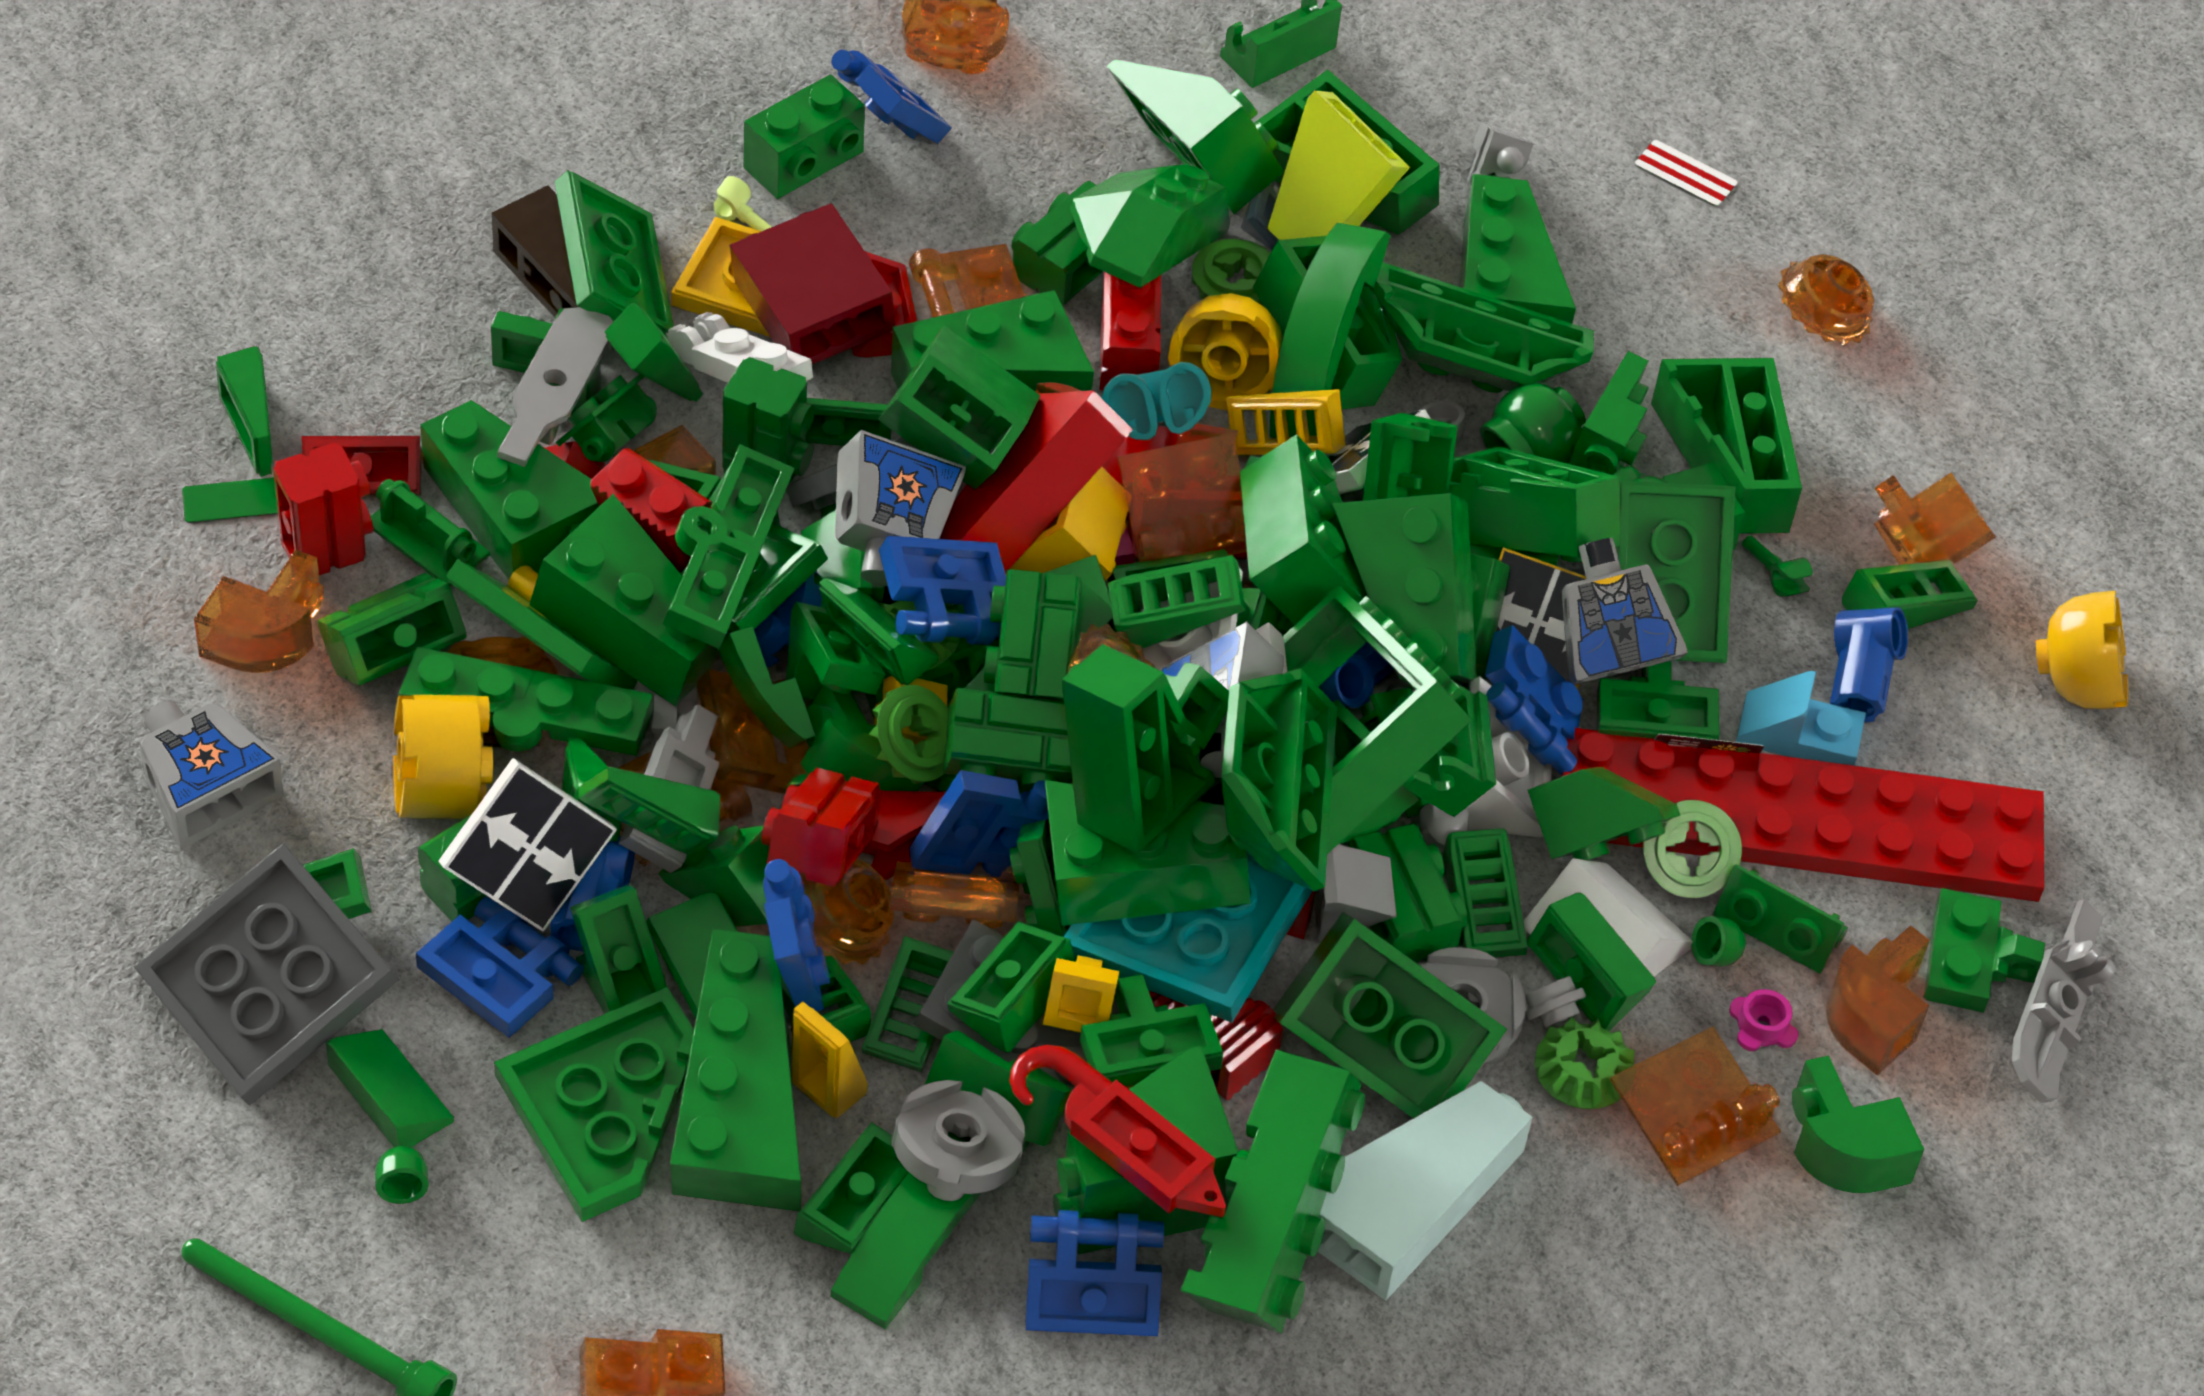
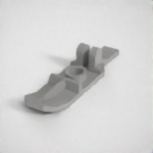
[497,307,613,467]
[2012,899,2116,1103]

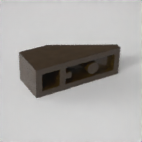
[491,185,578,318]

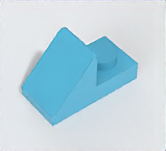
[1736,671,1866,765]

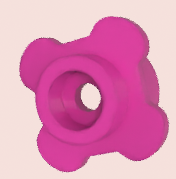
[1729,989,1798,1051]

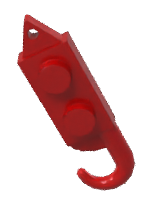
[1009,1045,1226,1217]

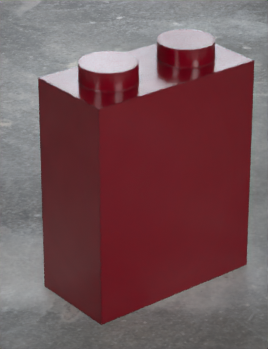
[729,203,896,365]

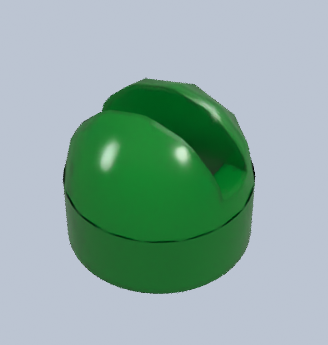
[1691,916,1747,967]
[375,1145,429,1204]

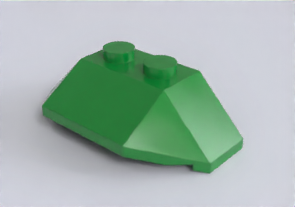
[1070,164,1230,288]
[1373,262,1594,393]
[1221,668,1337,892]

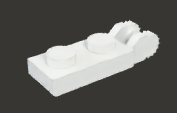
[666,312,813,383]

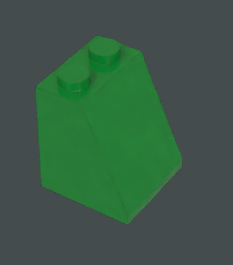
[1053,1046,1238,1255]

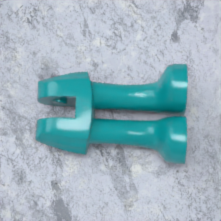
[1102,362,1211,440]

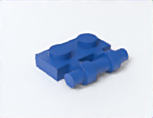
[831,49,952,144]
[879,536,1006,645]
[1485,625,1584,775]
[909,770,1049,877]
[763,859,830,1011]
[416,896,584,1038]
[1025,1210,1164,1336]

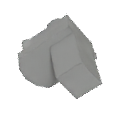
[1467,122,1534,186]

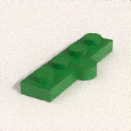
[662,444,795,649]
[398,647,654,756]

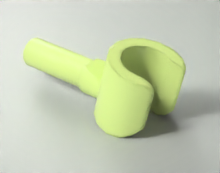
[714,176,772,231]

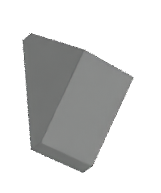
[1314,844,1397,941]

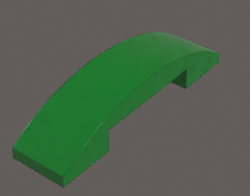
[1269,222,1391,438]
[830,1132,1029,1329]

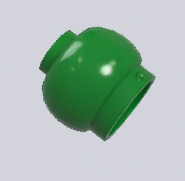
[1480,383,1586,464]

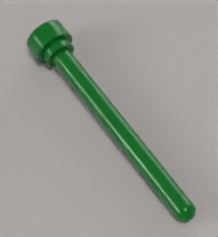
[181,1238,457,1396]

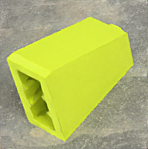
[1267,90,1410,240]

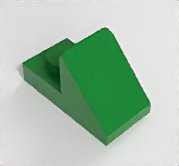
[786,601,885,700]
[570,885,667,1014]

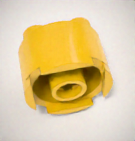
[393,695,493,819]

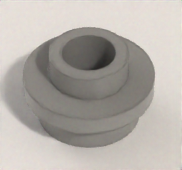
[1525,976,1587,1028]

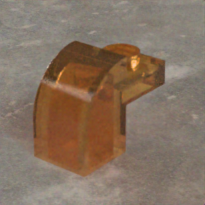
[1874,472,1996,565]
[194,549,324,673]
[1826,925,1930,1076]

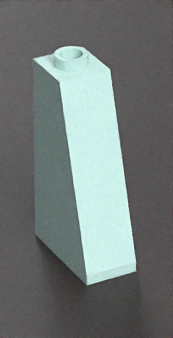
[1318,1081,1533,1301]

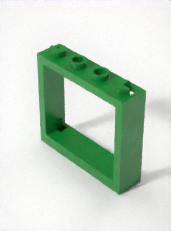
[1215,585,1472,854]

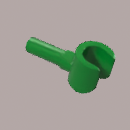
[1742,535,1813,597]

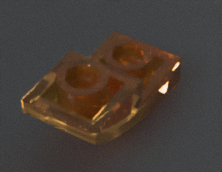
[579,1329,725,1396]

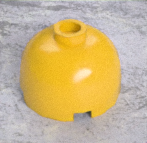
[1168,293,1283,411]
[2036,590,2129,710]

